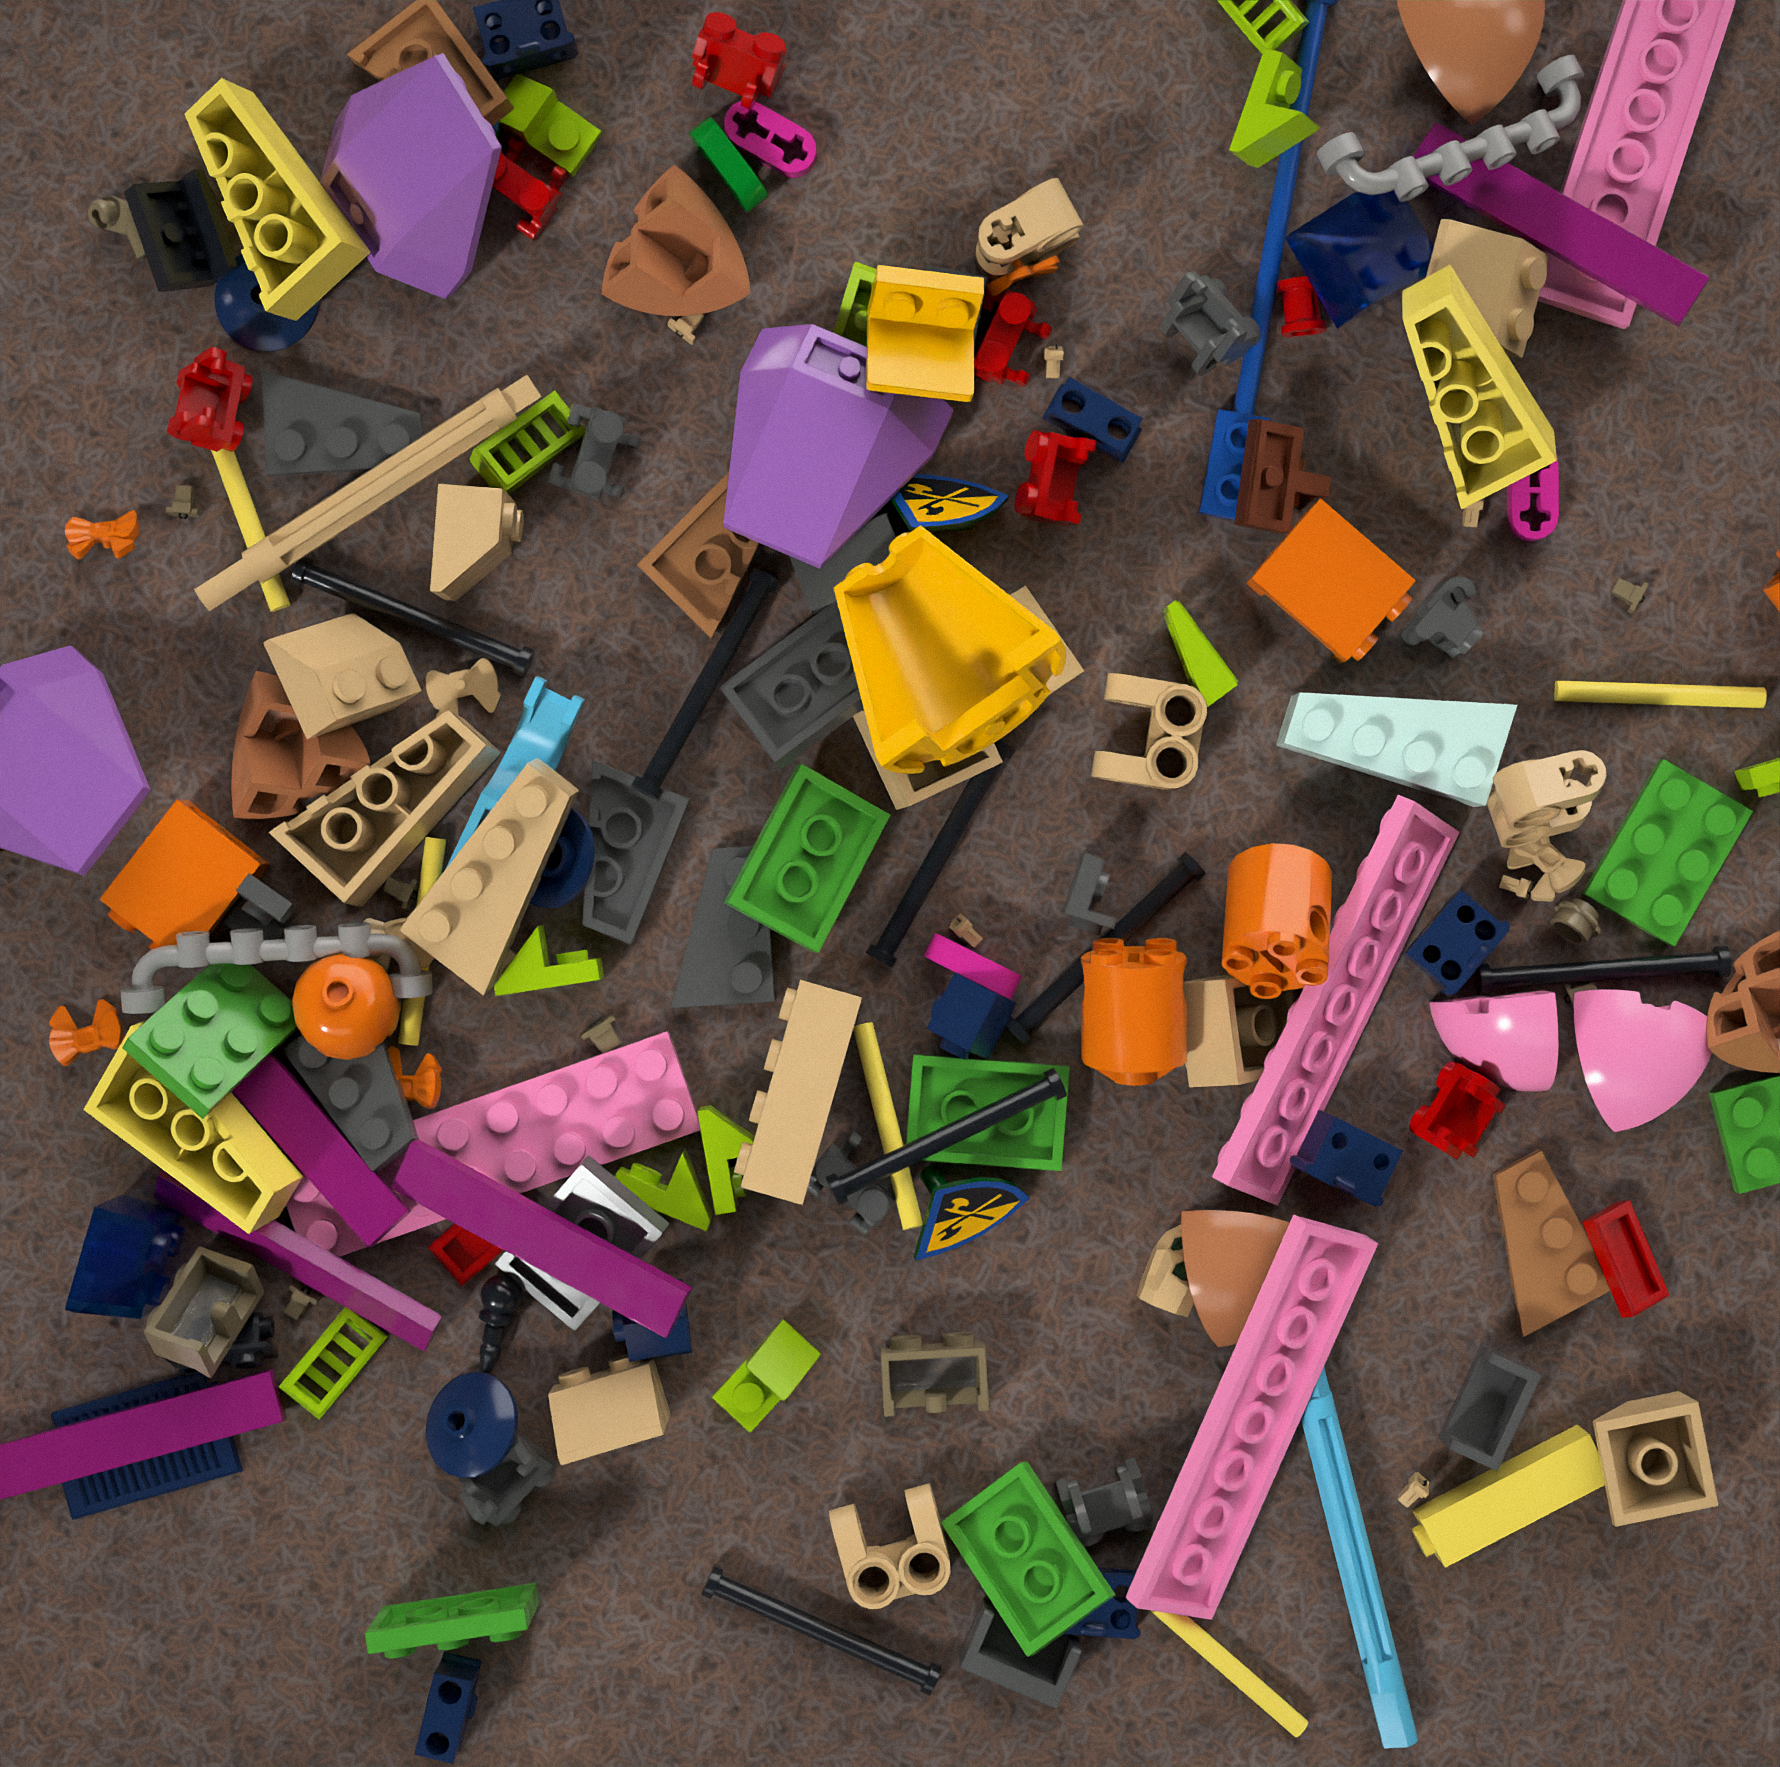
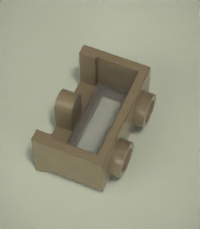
[144,1246,265,1378]
[880,1332,989,1417]

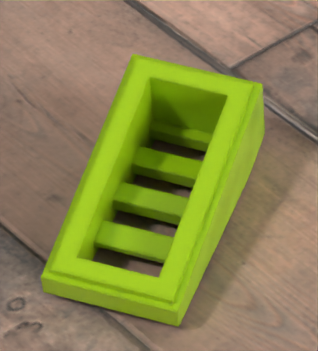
[1217,0,1310,54]
[470,390,586,495]
[1163,600,1238,707]
[279,1307,388,1420]

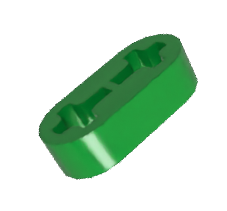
[688,116,769,213]

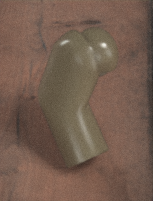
[88,196,147,261]

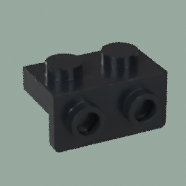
[124,169,237,292]

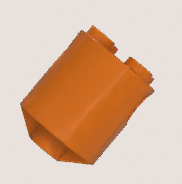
[1222,843,1332,999]
[1081,938,1187,1086]

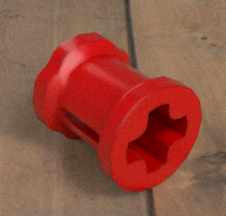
[1276,276,1327,338]

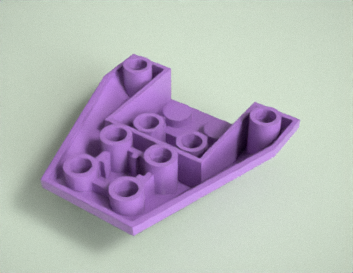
[320,53,502,299]
[723,324,954,569]
[0,646,151,876]

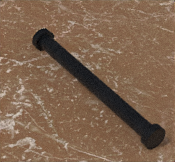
[290,556,535,679]
[631,568,780,801]
[865,740,1016,968]
[1006,852,1206,1045]
[1475,946,1732,996]
[825,1068,1067,1206]
[701,1566,942,1696]

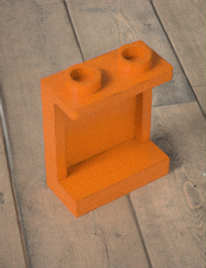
[1246,498,1416,664]
[99,799,270,949]

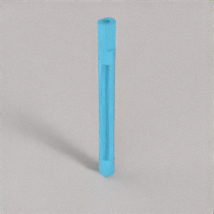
[1301,1368,1418,1749]

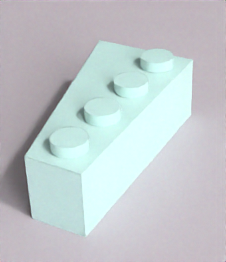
[1276,692,1517,807]

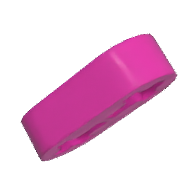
[724,101,817,178]
[1507,454,1559,542]
[923,932,1023,1000]

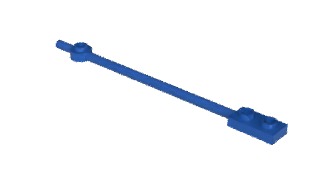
[1198,0,1339,520]

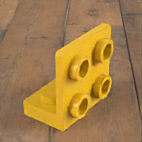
[866,265,984,402]

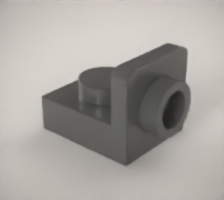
[1062,853,1117,935]
[225,873,298,940]

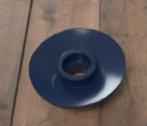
[214,254,319,352]
[529,808,595,908]
[426,1372,518,1478]

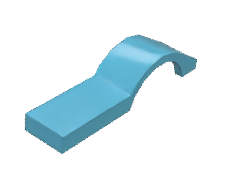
[446,676,585,868]

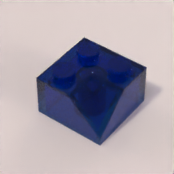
[1285,190,1434,329]
[65,1195,185,1319]

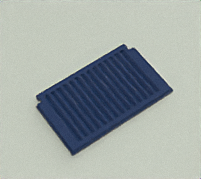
[46,1373,243,1520]

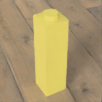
[1411,1425,1605,1568]

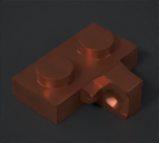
[1234,419,1331,534]

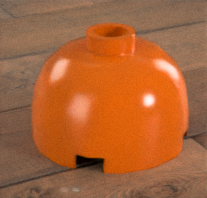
[292,954,401,1060]

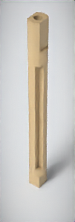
[194,375,542,611]

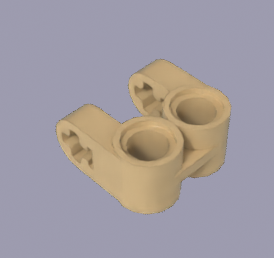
[975,178,1084,280]
[1091,673,1207,790]
[1487,750,1607,848]
[829,1483,951,1609]

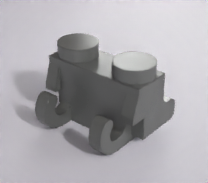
[1160,271,1260,376]
[546,403,641,501]
[1400,576,1484,658]
[807,1131,895,1235]
[458,1434,556,1527]
[1055,1457,1153,1546]

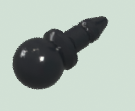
[478,1274,522,1373]

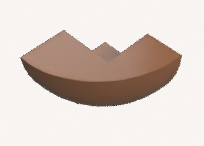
[1396,0,1545,125]
[601,164,750,316]
[231,671,370,819]
[1706,931,1780,1073]
[1181,1210,1290,1347]

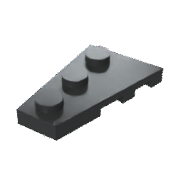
[260,370,424,477]
[582,760,691,944]
[671,846,775,1008]
[282,1034,419,1173]

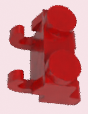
[692,12,787,110]
[492,135,568,241]
[974,289,1053,387]
[167,347,253,452]
[1014,430,1096,526]
[1409,1061,1507,1160]

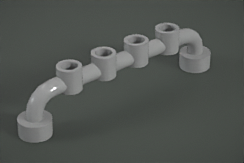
[1316,55,1584,202]
[120,922,433,1014]

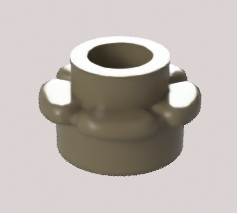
[1550,899,1601,946]

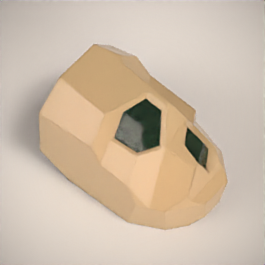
[1136,1225,1194,1317]

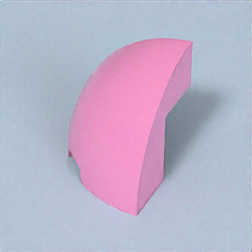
[1429,990,1559,1092]
[1574,990,1712,1132]

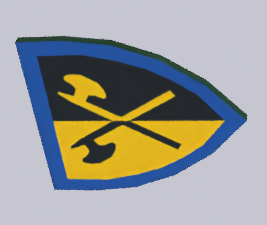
[891,474,1009,536]
[913,1165,1030,1261]

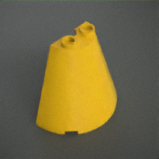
[834,525,1066,774]

